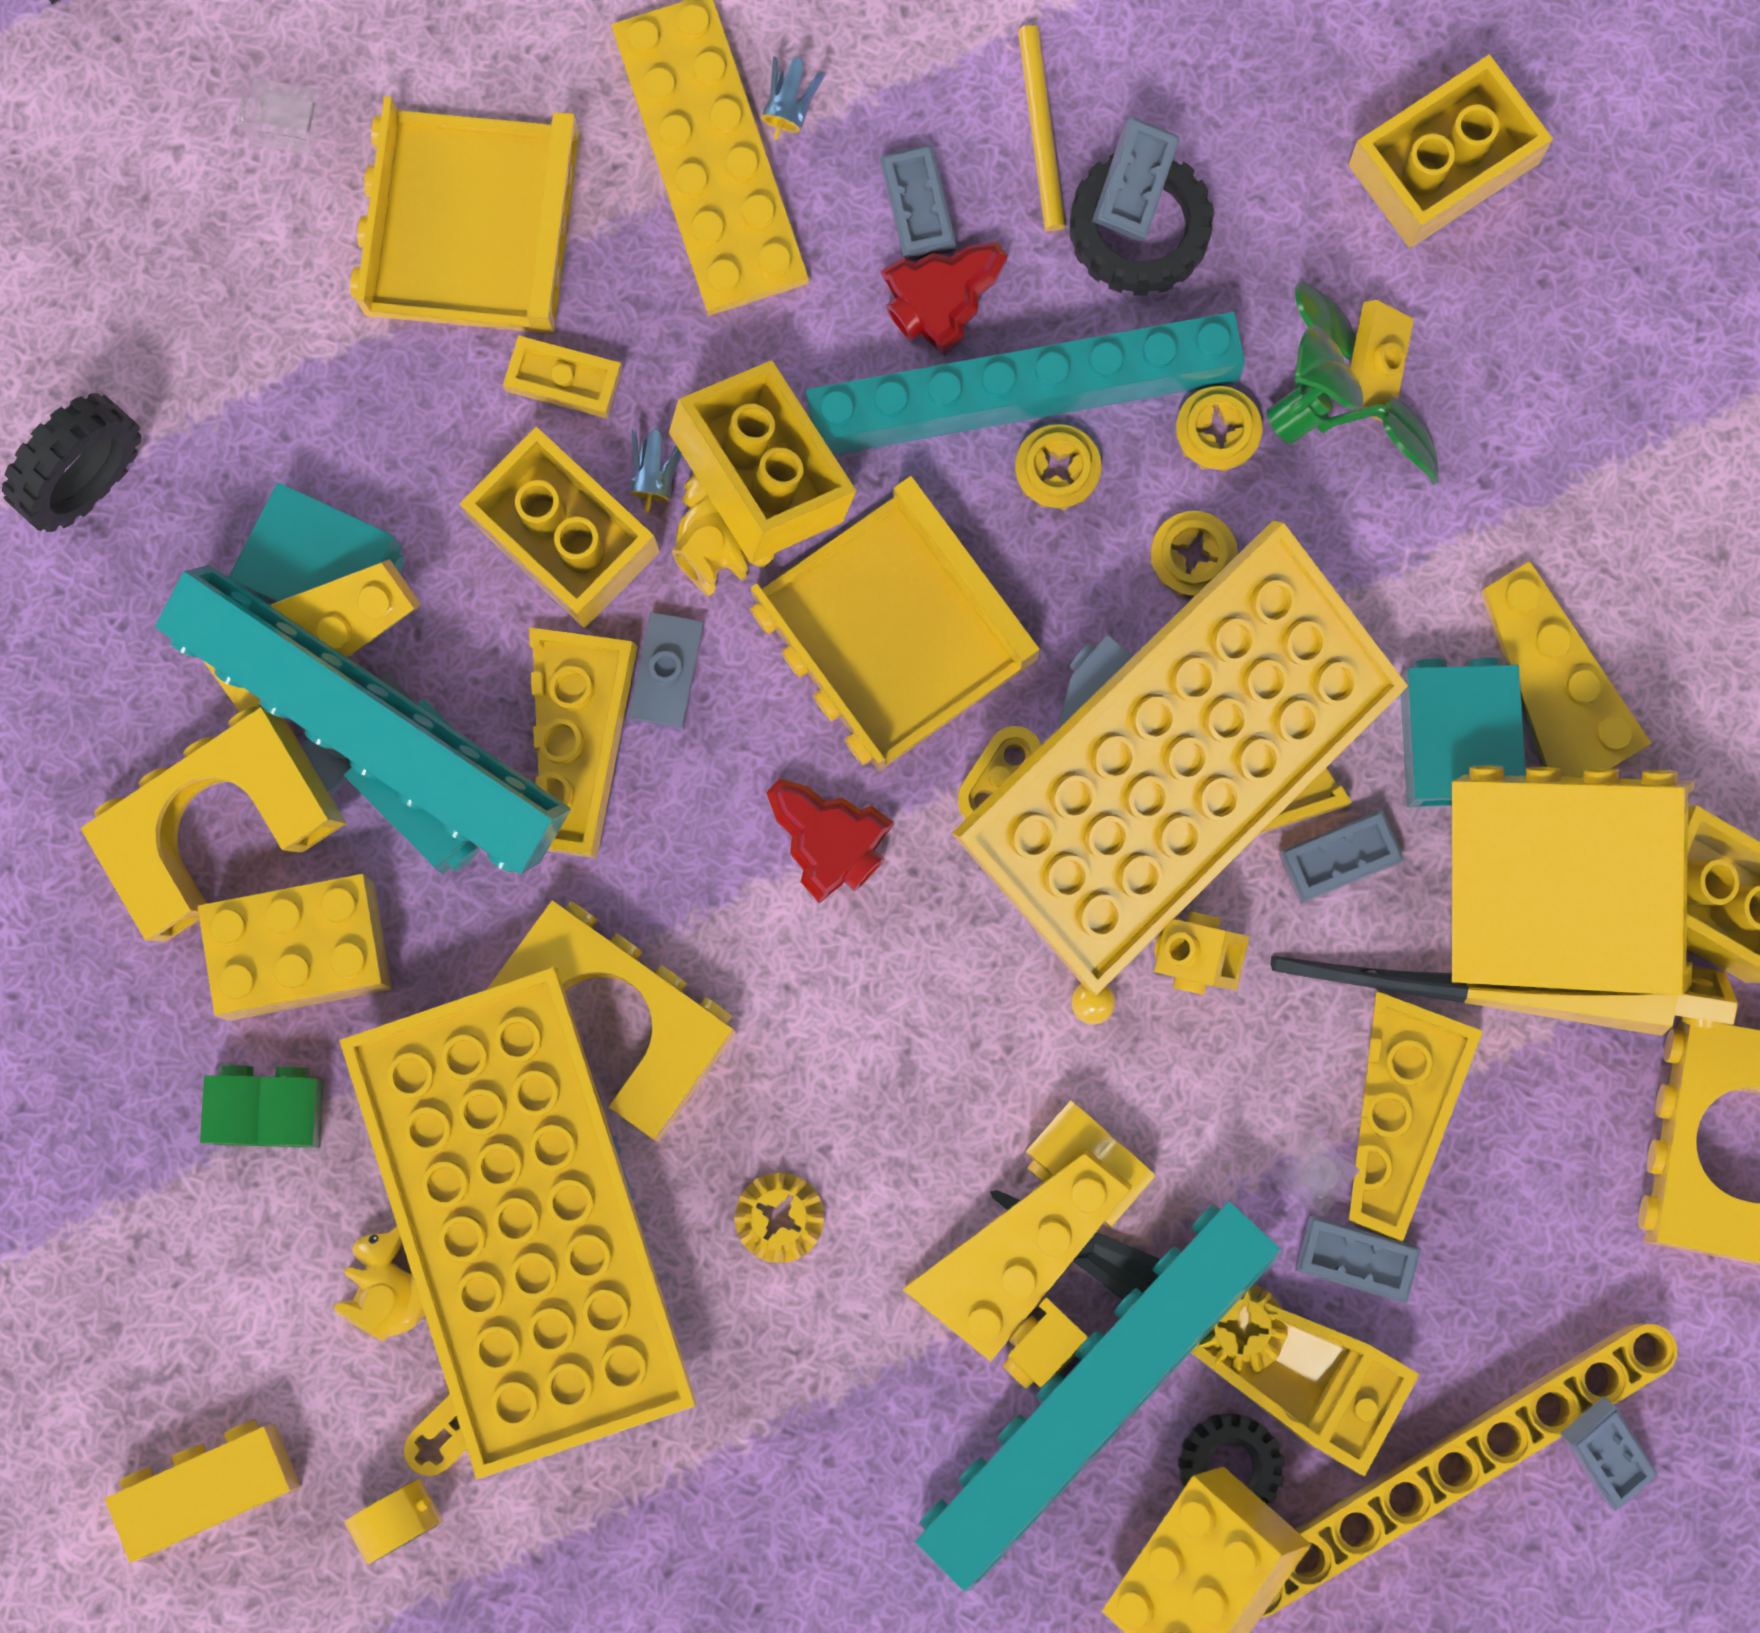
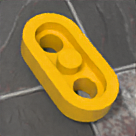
[957,726,1041,820]

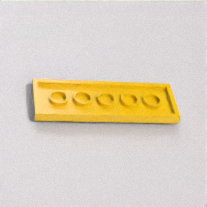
[611,0,809,316]

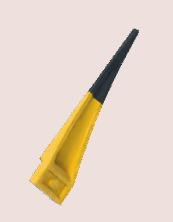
[1270,956,1738,1036]
[990,1190,1420,1476]

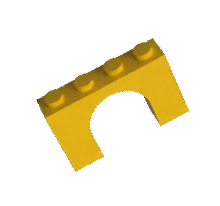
[80,707,347,942]
[487,900,736,1142]
[1638,1021,1760,1265]

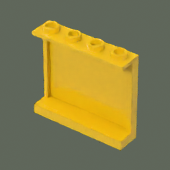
[350,96,580,334]
[749,476,1040,772]
[1452,765,1694,995]

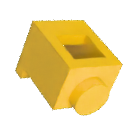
[1002,1297,1088,1389]

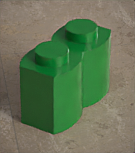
[200,1065,323,1148]

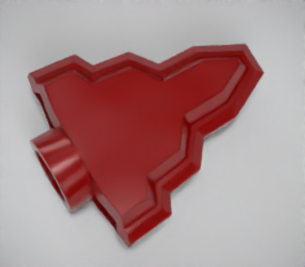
[881,241,1008,356]
[766,778,895,904]

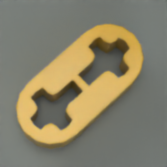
[404,1394,467,1476]

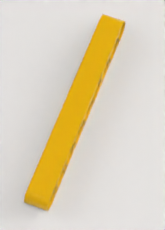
[1261,1323,1677,1618]

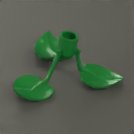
[1267,280,1439,486]

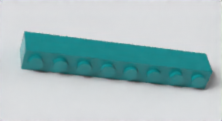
[806,312,1245,455]
[155,565,572,875]
[915,1201,1283,1592]

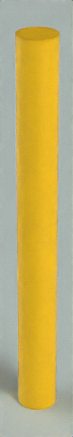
[1018,25,1066,232]

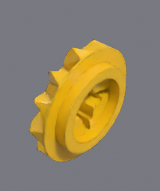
[1175,386,1263,473]
[1015,424,1102,511]
[1151,511,1238,596]
[734,1172,824,1263]
[1199,1285,1288,1374]

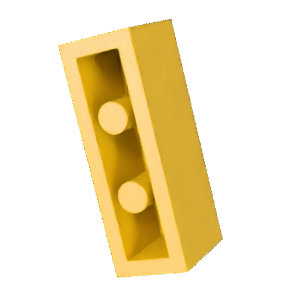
[104,1419,301,1563]

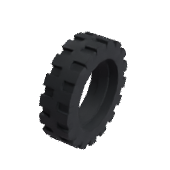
[1069,153,1214,296]
[2,393,141,532]

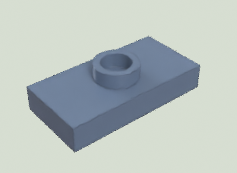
[1092,117,1180,241]
[880,145,956,260]
[629,612,704,730]
[1279,810,1405,904]
[1295,1216,1421,1303]
[1560,1396,1658,1511]

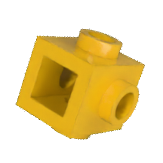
[1154,911,1250,995]

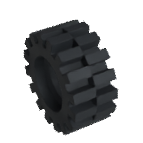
[1178,1413,1285,1504]

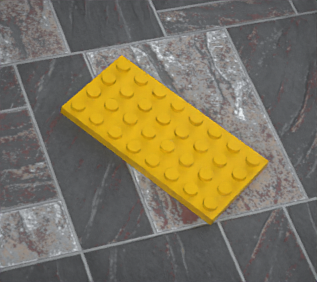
[952,521,1408,995]
[339,967,698,1480]

